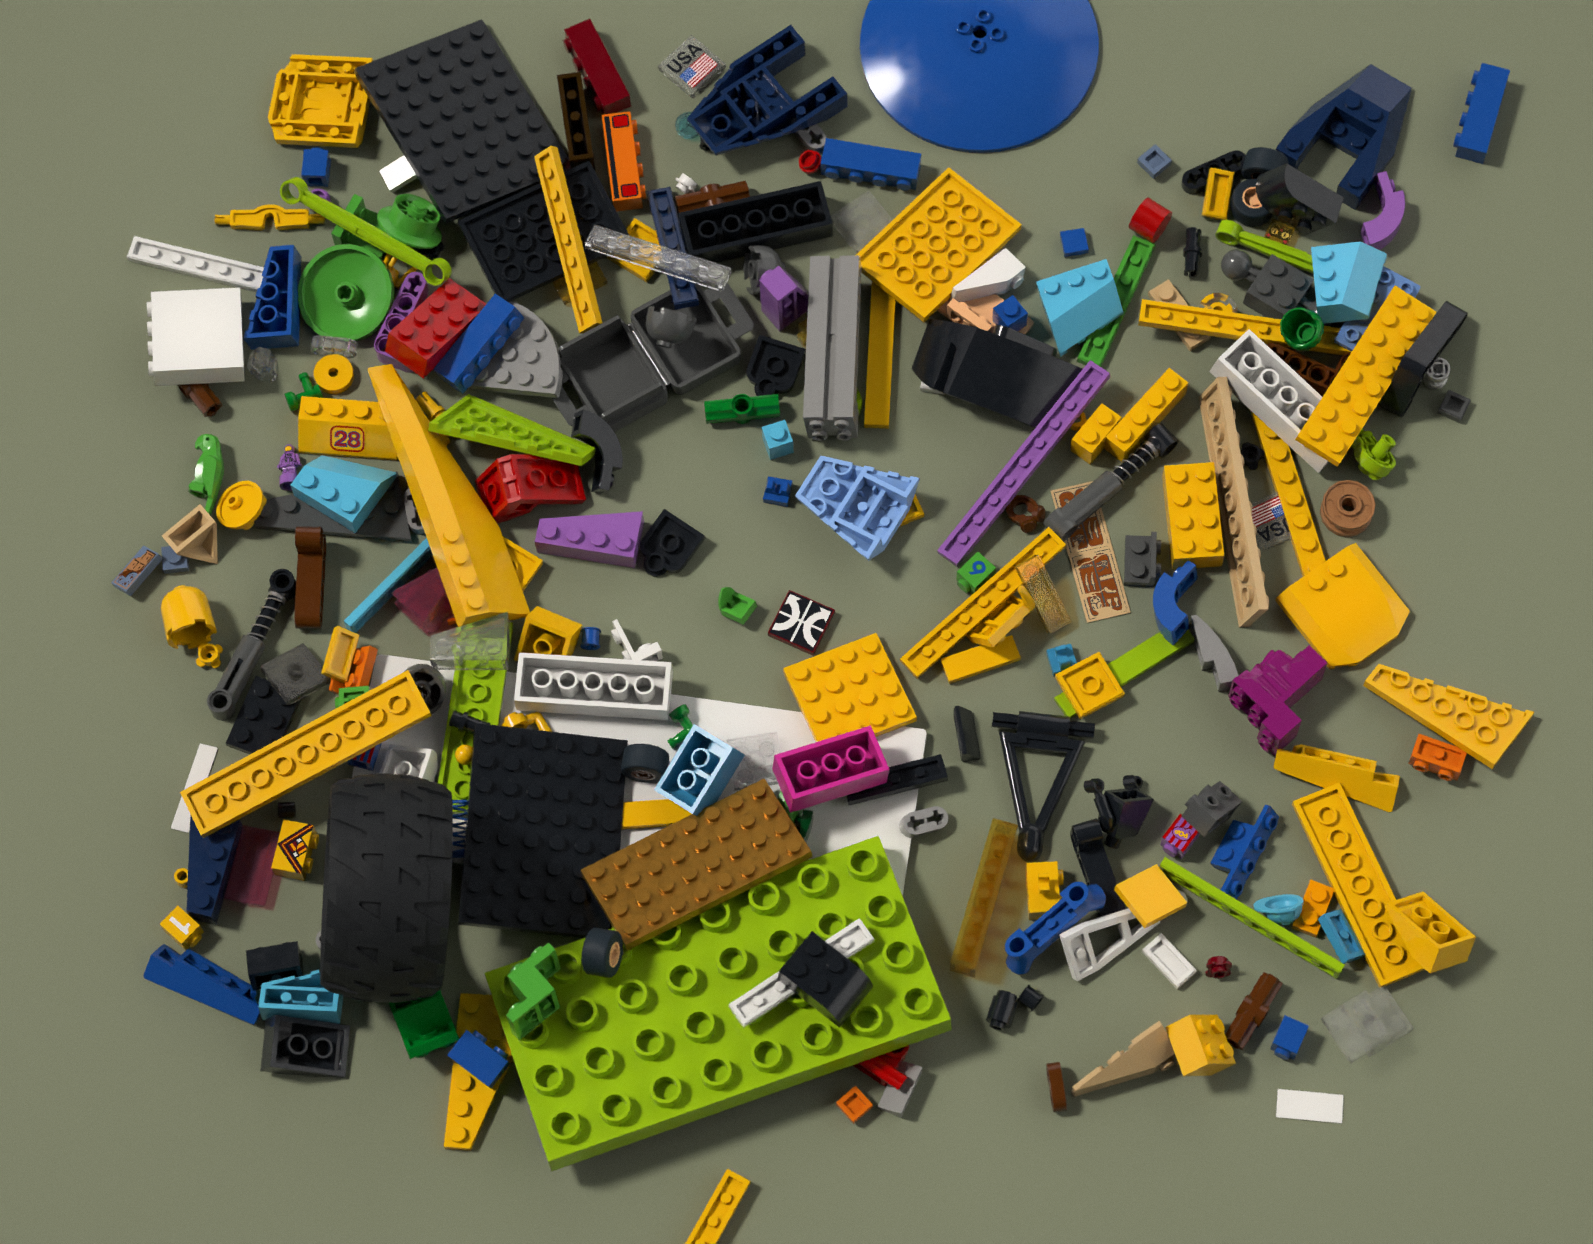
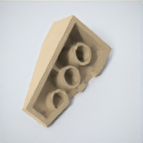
[1071,1021,1175,1097]

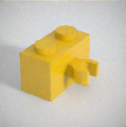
[1070,403,1122,465]
[1025,861,1064,920]

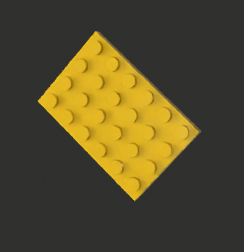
[856,167,1022,322]

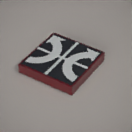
[768,590,835,656]

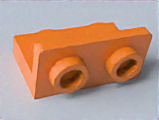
[329,646,378,695]

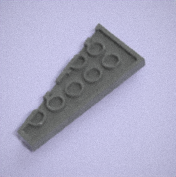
[254,472,412,543]

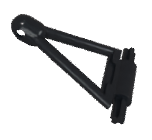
[992,711,1095,861]

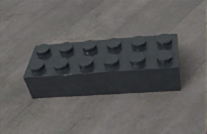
[679,181,833,268]

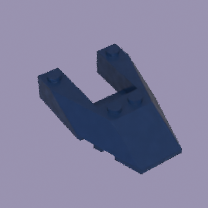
[687,25,848,156]
[1276,64,1412,210]

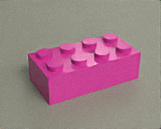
[772,725,890,813]

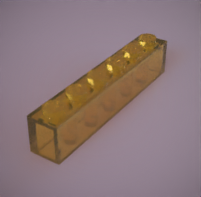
[950,818,1018,978]

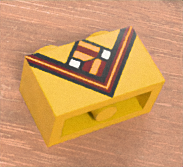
[271,819,319,881]

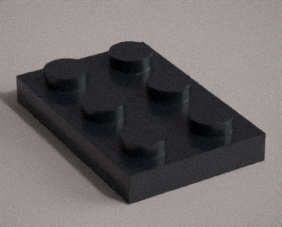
[226,676,303,754]

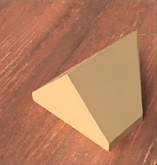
[162,504,218,564]

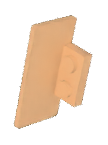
[937,294,1034,335]

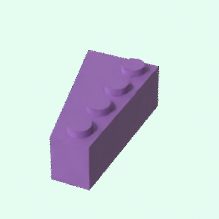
[535,511,644,568]

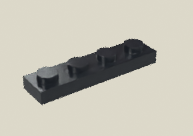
[846,754,948,806]

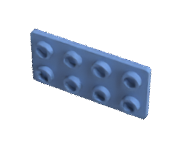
[1334,266,1421,352]

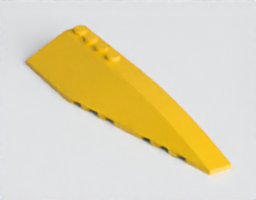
[368,364,530,631]

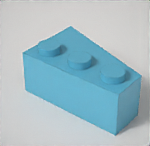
[258,970,344,1024]

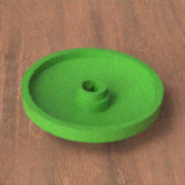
[298,244,394,343]

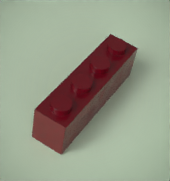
[562,19,631,115]

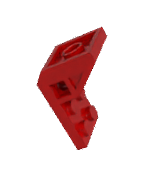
[475,454,586,524]

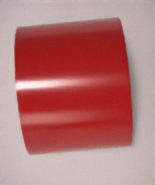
[1129,197,1172,243]

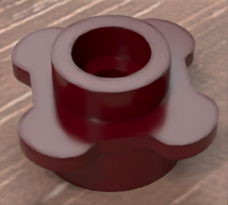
[1205,956,1232,979]

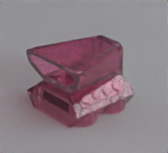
[392,568,454,636]

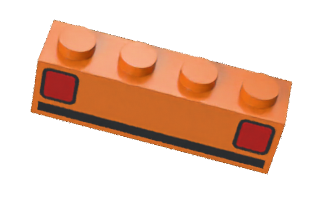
[602,111,646,212]

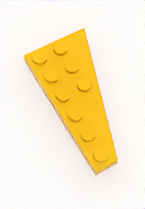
[1363,664,1534,769]
[444,993,513,1151]

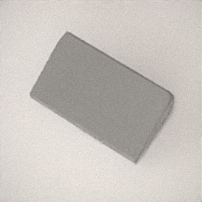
[877,1061,923,1118]

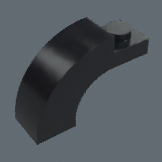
[571,410,623,494]

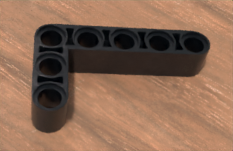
[1380,301,1468,418]

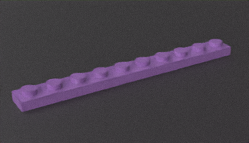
[937,360,1111,567]

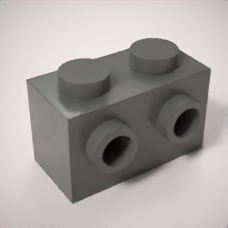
[1182,781,1242,837]

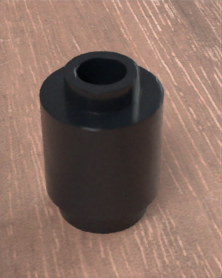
[986,990,1018,1031]

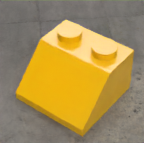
[514,606,582,661]

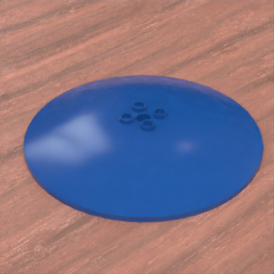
[860,0,1099,153]

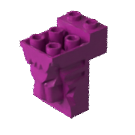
[1228,645,1327,756]

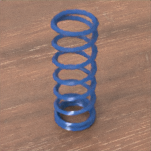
[452,800,468,858]

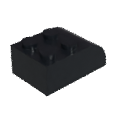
[1256,164,1344,234]
[778,931,873,1028]

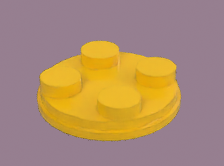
[216,481,267,530]

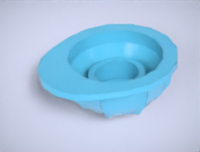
[1253,894,1304,926]

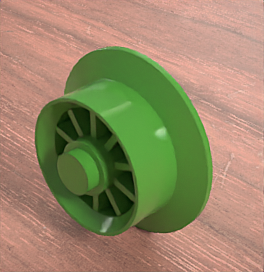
[377,194,442,249]

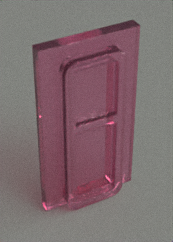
[224,825,280,907]

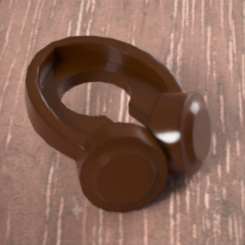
[1006,495,1046,533]

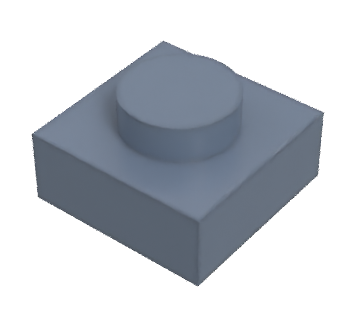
[1137,144,1172,179]
[161,546,189,574]

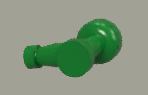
[284,372,323,412]
[667,704,693,749]

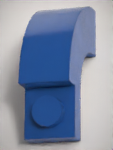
[1153,560,1198,646]

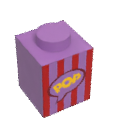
[1160,814,1200,859]

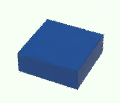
[1060,228,1089,257]

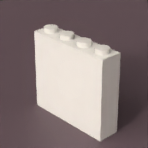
[147,288,245,386]

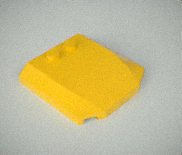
[268,54,373,148]
[1275,543,1410,669]

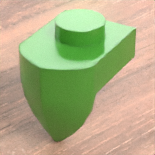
[718,587,758,625]

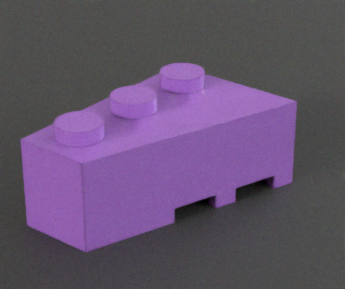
[759,266,809,331]

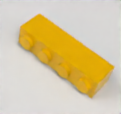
[1104,368,1188,463]

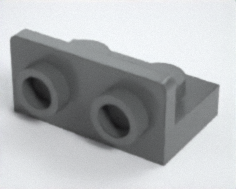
[1124,531,1161,587]

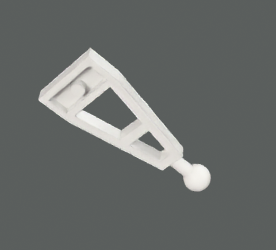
[1059,890,1188,981]

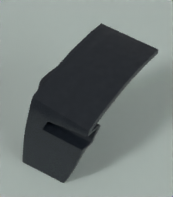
[912,319,1082,428]

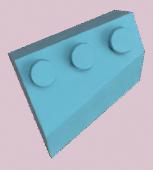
[1036,259,1124,357]
[290,455,398,533]

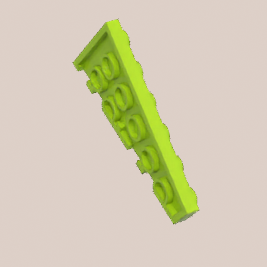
[428,394,595,466]

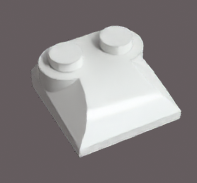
[380,744,439,782]

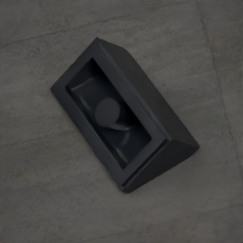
[953,706,981,762]

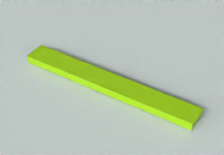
[1159,857,1345,979]

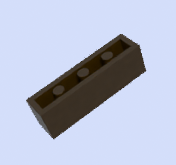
[557,72,595,170]

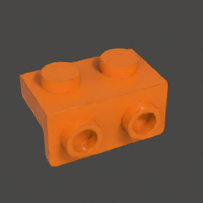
[1408,734,1467,781]

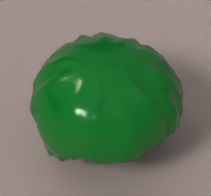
[1280,307,1324,351]

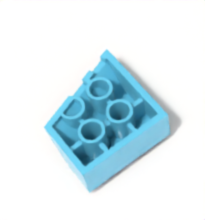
[1311,241,1387,324]

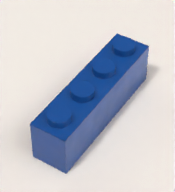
[1453,63,1510,164]
[821,138,921,191]
[433,294,524,394]

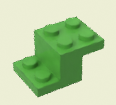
[506,943,561,1040]

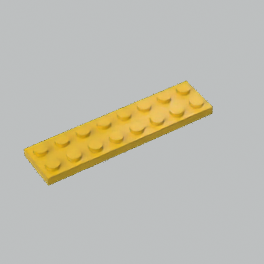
[1295,286,1436,467]
[1292,782,1425,988]

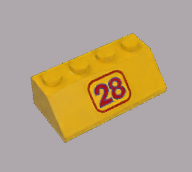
[298,396,397,461]

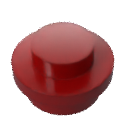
[799,150,822,174]

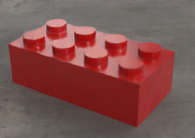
[385,278,486,379]

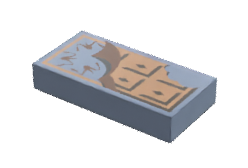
[112,545,163,596]

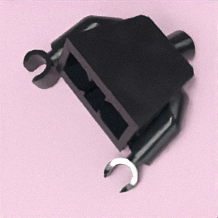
[1084,775,1154,849]

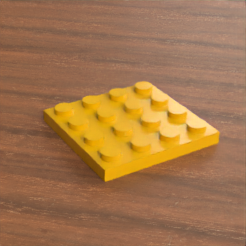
[783,633,917,742]

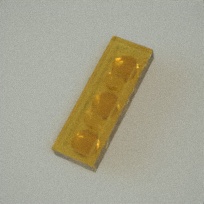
[1015,555,1072,634]

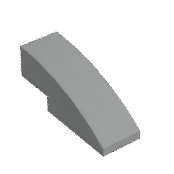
[1189,615,1239,692]

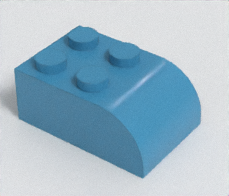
[654,724,745,816]

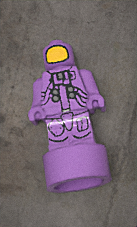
[277,444,302,491]

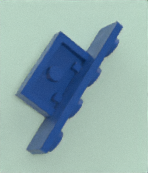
[1210,805,1279,900]

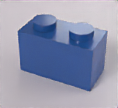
[448,1030,510,1089]

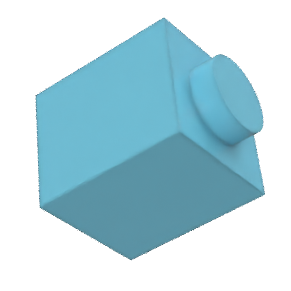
[762,420,794,460]

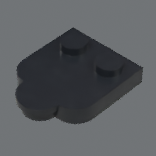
[746,334,806,396]
[640,509,705,577]

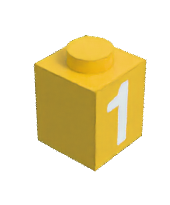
[160,906,204,951]

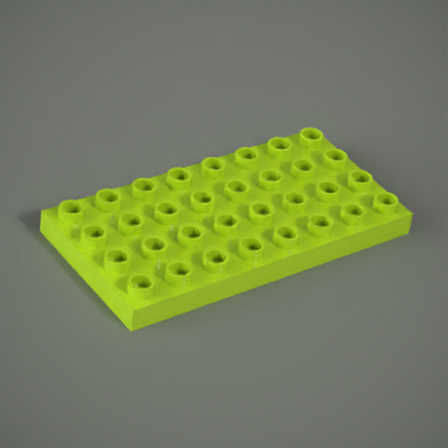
[484,836,952,1171]

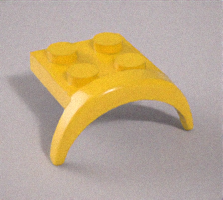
[966,585,1035,647]

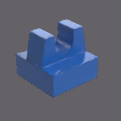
[763,476,793,507]

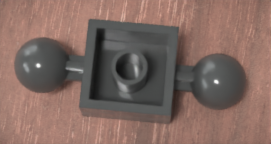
[1221,249,1335,327]

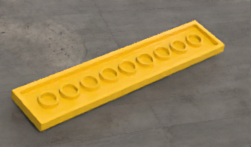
[180,670,432,838]

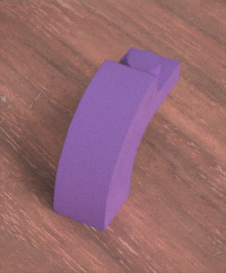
[1360,171,1405,250]

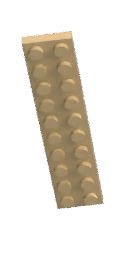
[1198,377,1269,628]

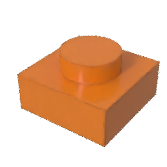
[836,1085,873,1124]

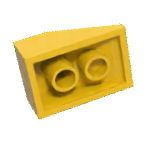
[1385,892,1476,974]

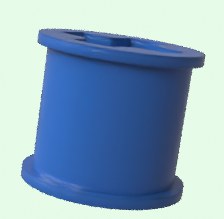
[580,627,601,650]

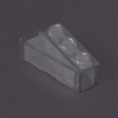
[430,612,510,670]

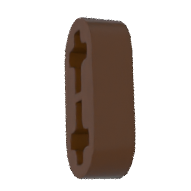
[1046,1062,1067,1112]

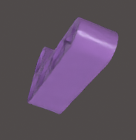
[374,272,429,373]

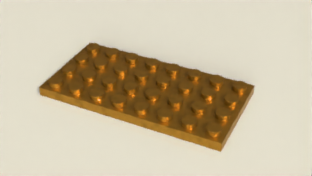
[581,779,813,951]

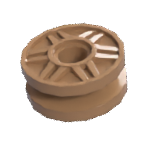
[1320,480,1375,537]

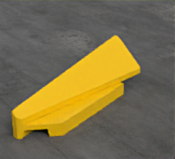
[1273,744,1400,812]

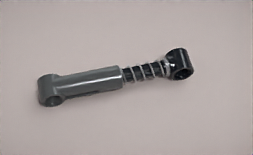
[1043,423,1179,542]
[207,569,296,721]

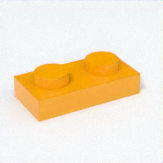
[1292,880,1334,938]

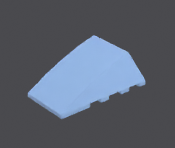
[795,456,920,561]

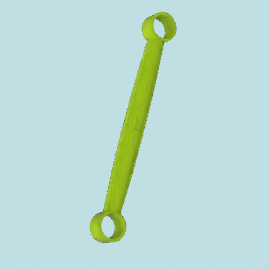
[280,177,452,286]
[1215,220,1314,274]

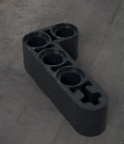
[1070,818,1126,918]

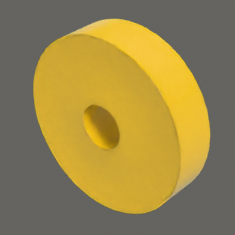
[314,354,354,394]

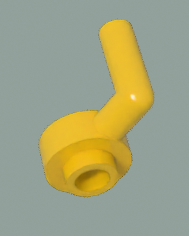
[502,712,552,732]

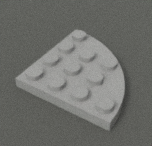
[469,301,563,398]

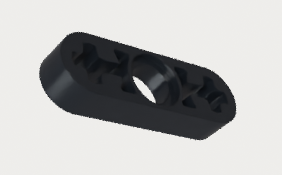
[1181,150,1246,194]

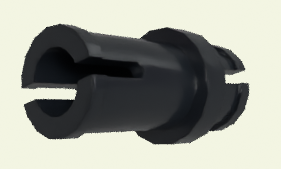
[449,710,491,734]

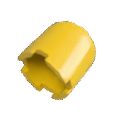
[161,585,217,649]

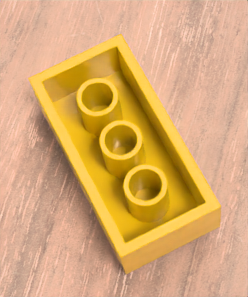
[1162,462,1224,570]

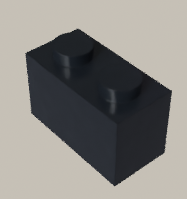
[246,941,304,990]

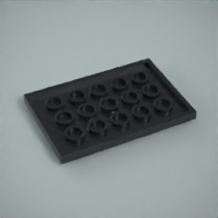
[458,161,633,302]

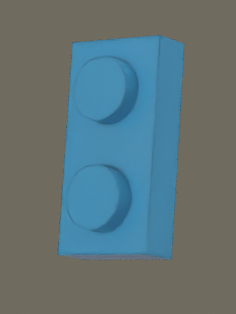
[1318,909,1365,964]

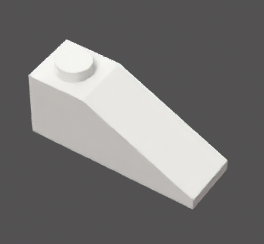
[950,248,1026,302]

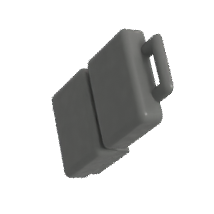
[552,280,754,432]

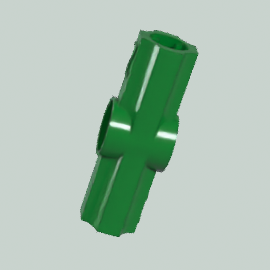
[704,394,780,424]

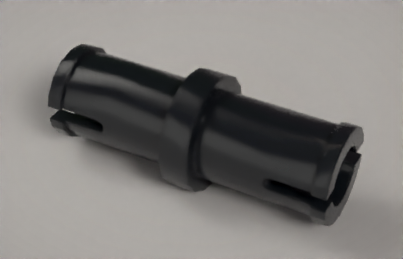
[1183,227,1202,278]

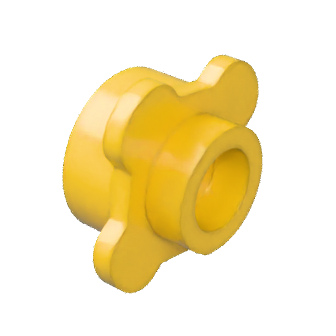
[196,643,223,669]

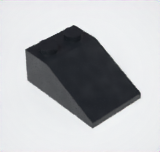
[260,1015,350,1078]

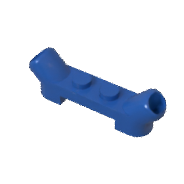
[1005,882,1106,974]

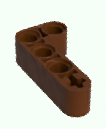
[1267,343,1350,397]
[294,527,327,629]

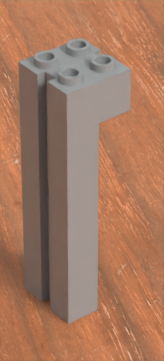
[803,255,862,441]

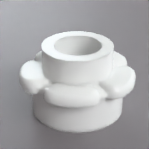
[675,173,698,194]

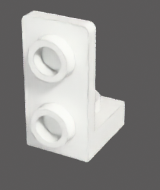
[611,619,663,661]

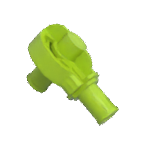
[1351,428,1396,480]

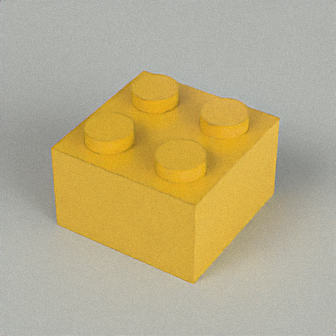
[1165,1015,1236,1076]

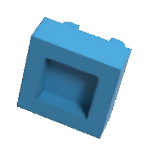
[1046,644,1077,676]

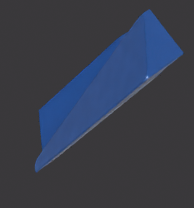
[143,944,260,1024]

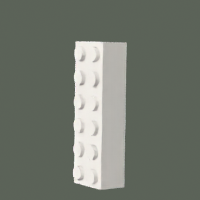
[1209,329,1329,473]
[514,653,673,720]

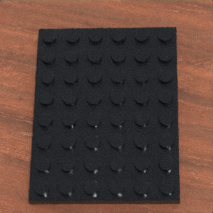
[354,19,571,224]
[458,723,628,938]

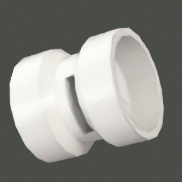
[1423,357,1450,390]

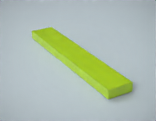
[1054,630,1195,719]

